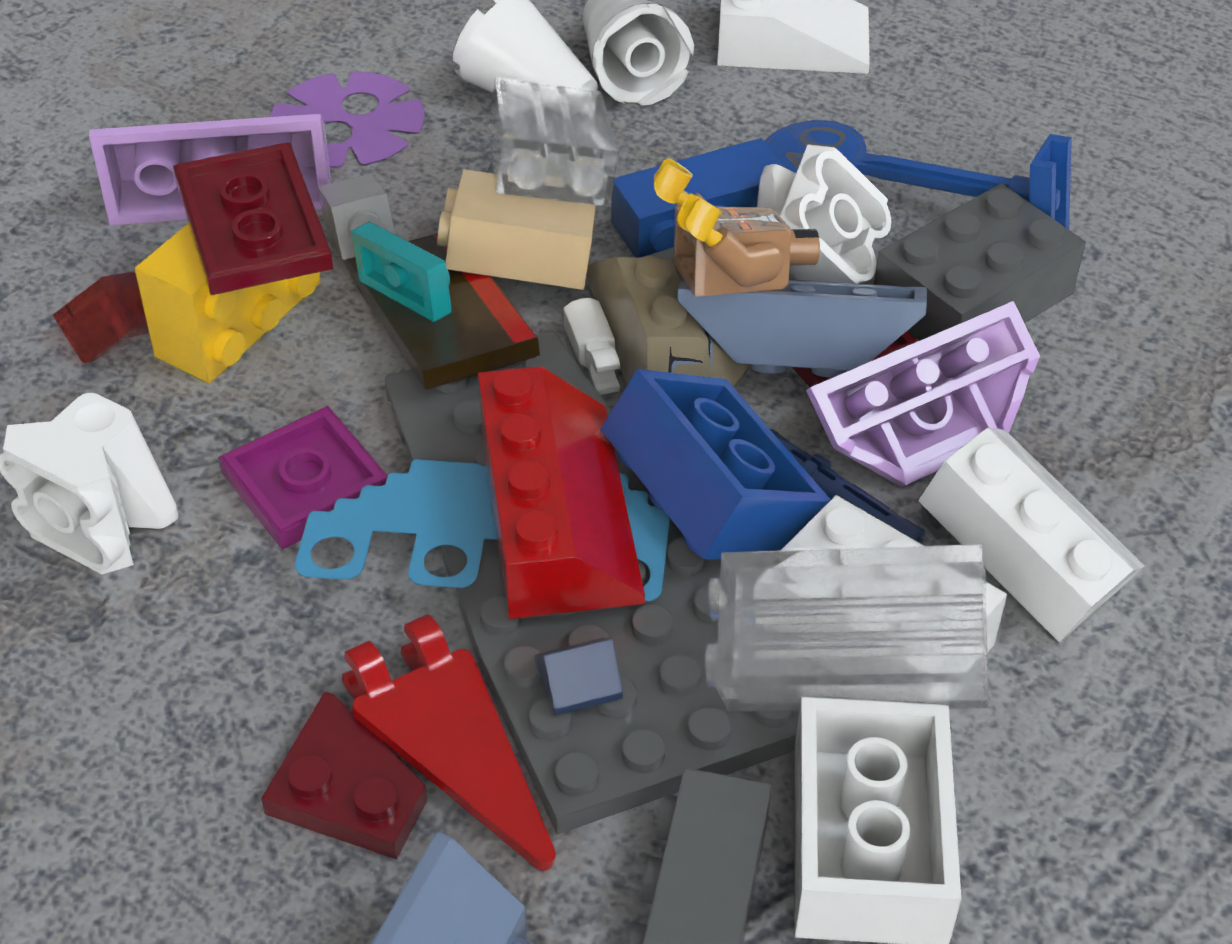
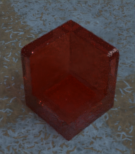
[53,271,149,363]

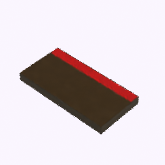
[347,233,540,389]

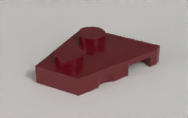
[261,691,427,860]

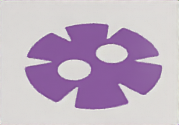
[270,71,425,167]

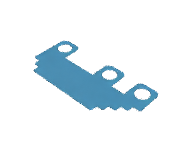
[295,459,670,602]

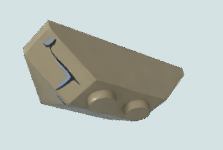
[586,256,750,388]

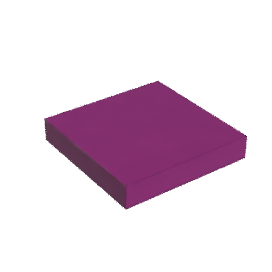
[218,406,388,550]

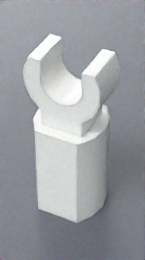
[563,298,620,395]

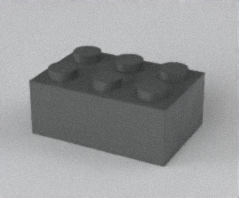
[874,183,1086,341]

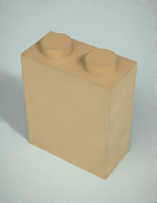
[437,169,597,290]

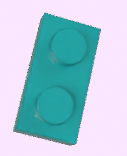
[351,221,452,322]

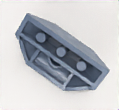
[678,279,927,377]

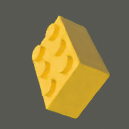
[135,223,321,384]

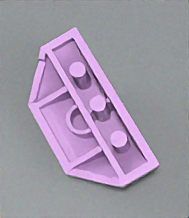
[806,301,1040,487]

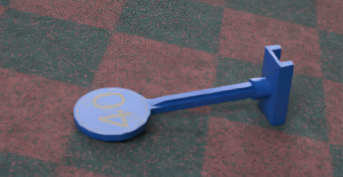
[764,120,1072,230]

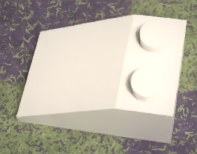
[717,0,869,74]

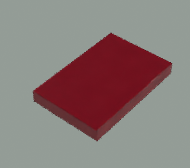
[173,142,333,295]

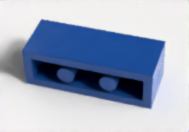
[611,138,785,258]

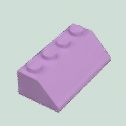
[89,114,331,225]

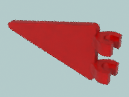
[342,614,556,871]

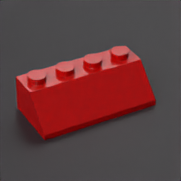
[478,366,645,619]

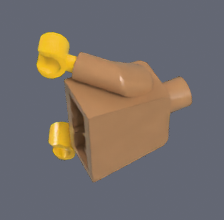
[654,158,820,296]

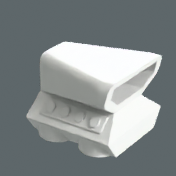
[757,145,892,284]
[0,393,179,574]

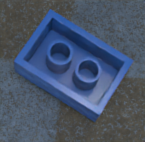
[601,369,831,561]

